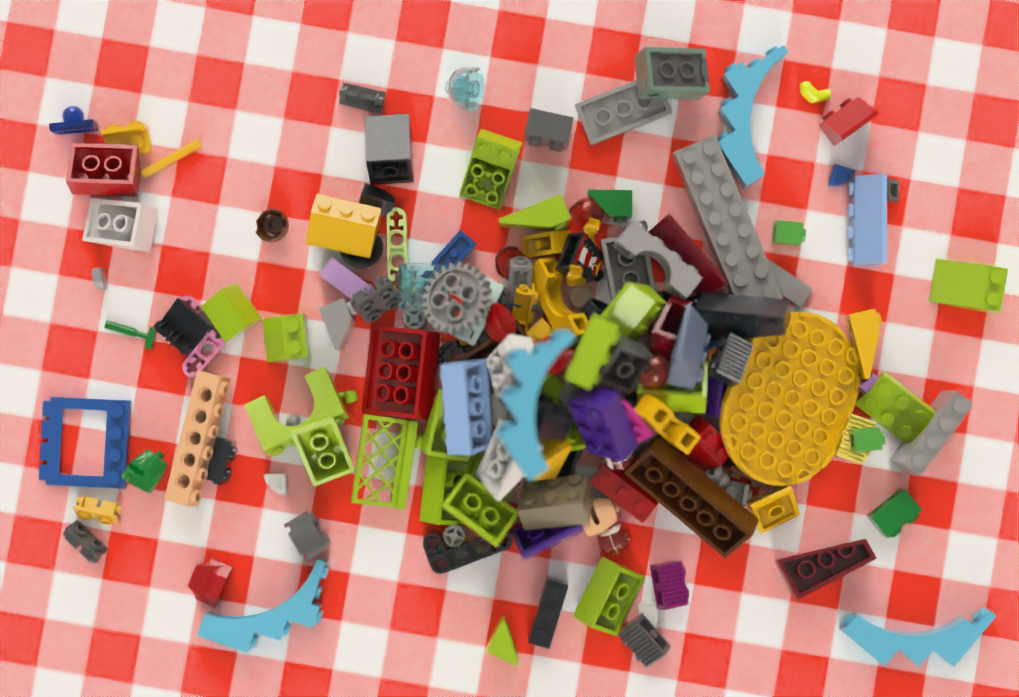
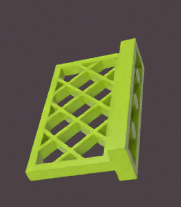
[351,414,418,510]

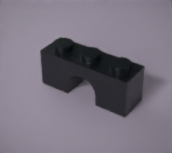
[528,576,569,649]

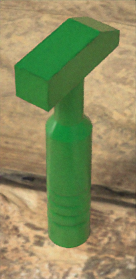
[104,320,156,349]

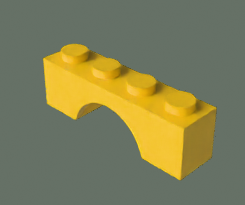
[531,257,588,348]

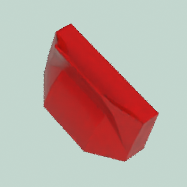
[187,558,234,608]

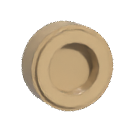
[570,286,592,308]

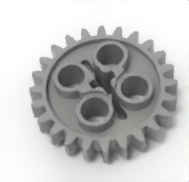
[422,262,492,335]

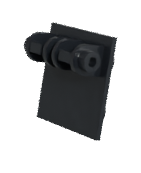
[153,298,211,357]

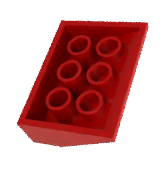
[361,325,441,420]

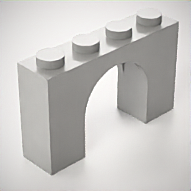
[889,390,974,476]

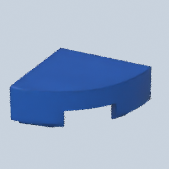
[827,164,856,186]

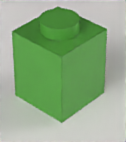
[771,220,806,247]
[849,427,885,452]

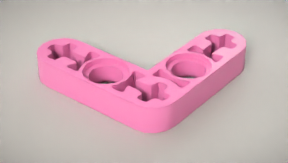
[179,296,228,377]

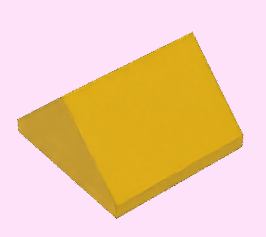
[746,485,800,534]

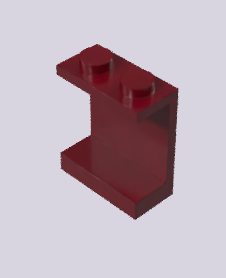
[649,295,692,368]

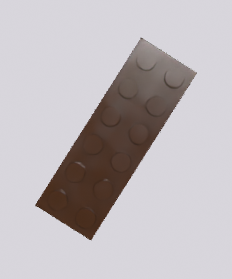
[624,434,759,558]

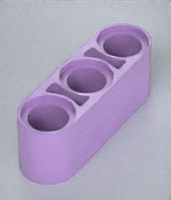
[319,257,373,299]

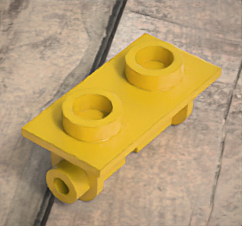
[512,283,538,332]
[72,496,122,525]

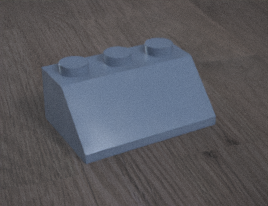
[667,304,710,390]

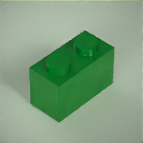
[866,488,922,538]

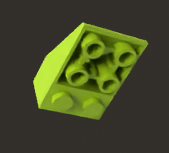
[459,129,523,210]

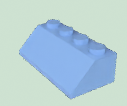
[847,173,887,267]
[440,358,493,455]

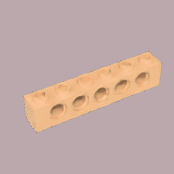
[164,370,231,506]

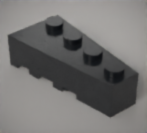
[695,292,791,341]

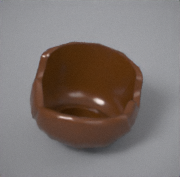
[255,208,289,242]

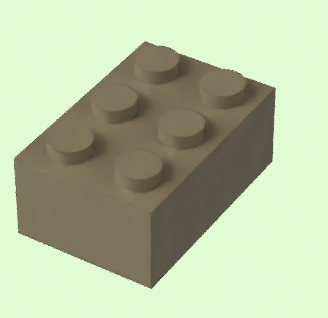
[517,474,595,530]

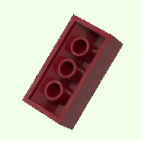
[648,213,728,300]

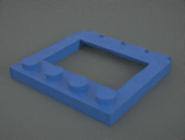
[38,397,132,489]

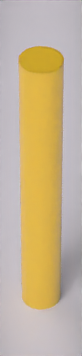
[141,139,202,178]

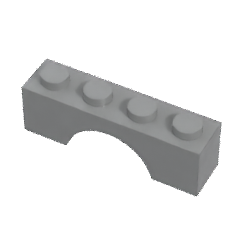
[612,221,702,299]

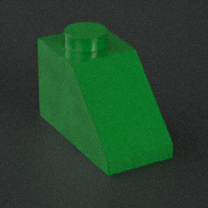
[587,189,632,223]

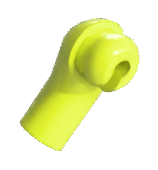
[799,81,831,103]

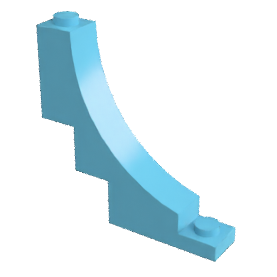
[839,607,997,667]

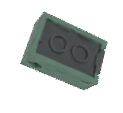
[634,47,710,100]

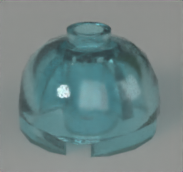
[445,67,485,111]

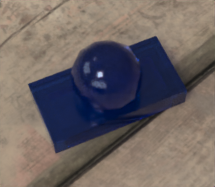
[49,106,99,135]

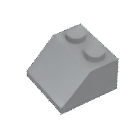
[319,298,358,351]

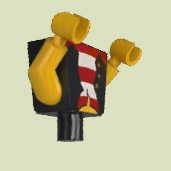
[555,218,604,286]

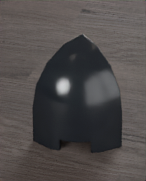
[359,183,395,216]

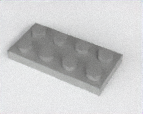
[575,80,673,146]

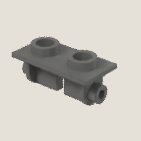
[338,82,386,114]
[63,520,109,564]

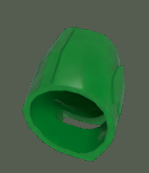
[121,449,168,493]

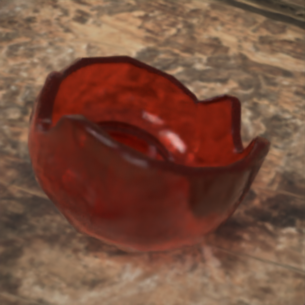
[569,198,604,227]
[495,246,527,281]
[640,354,670,389]

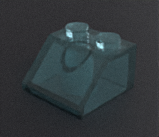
[397,263,450,311]

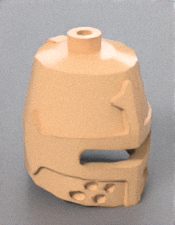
[582,497,619,537]

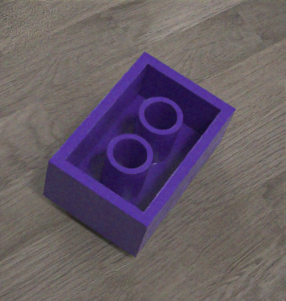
[567,386,639,462]

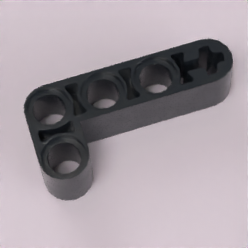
[423,531,513,574]

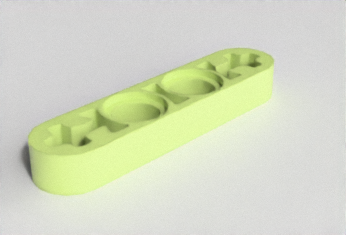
[387,207,408,293]

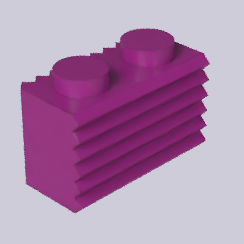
[650,560,690,610]

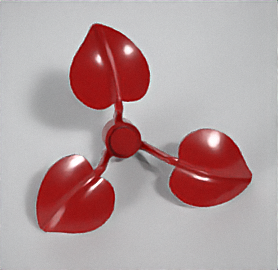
[486,303,575,407]

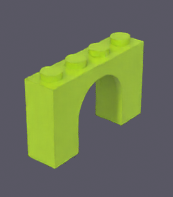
[244,367,349,456]

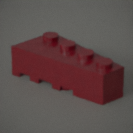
[774,539,877,600]

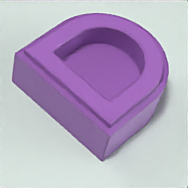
[857,372,878,394]

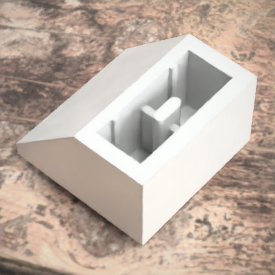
[486,334,534,398]

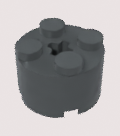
[283,511,331,562]

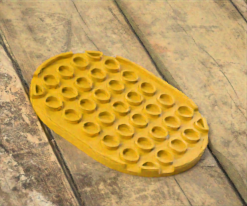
[720,312,861,486]

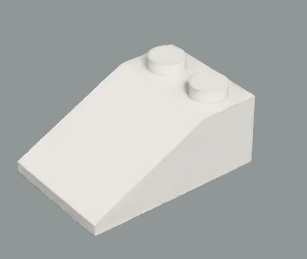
[82,198,159,252]
[476,419,543,501]

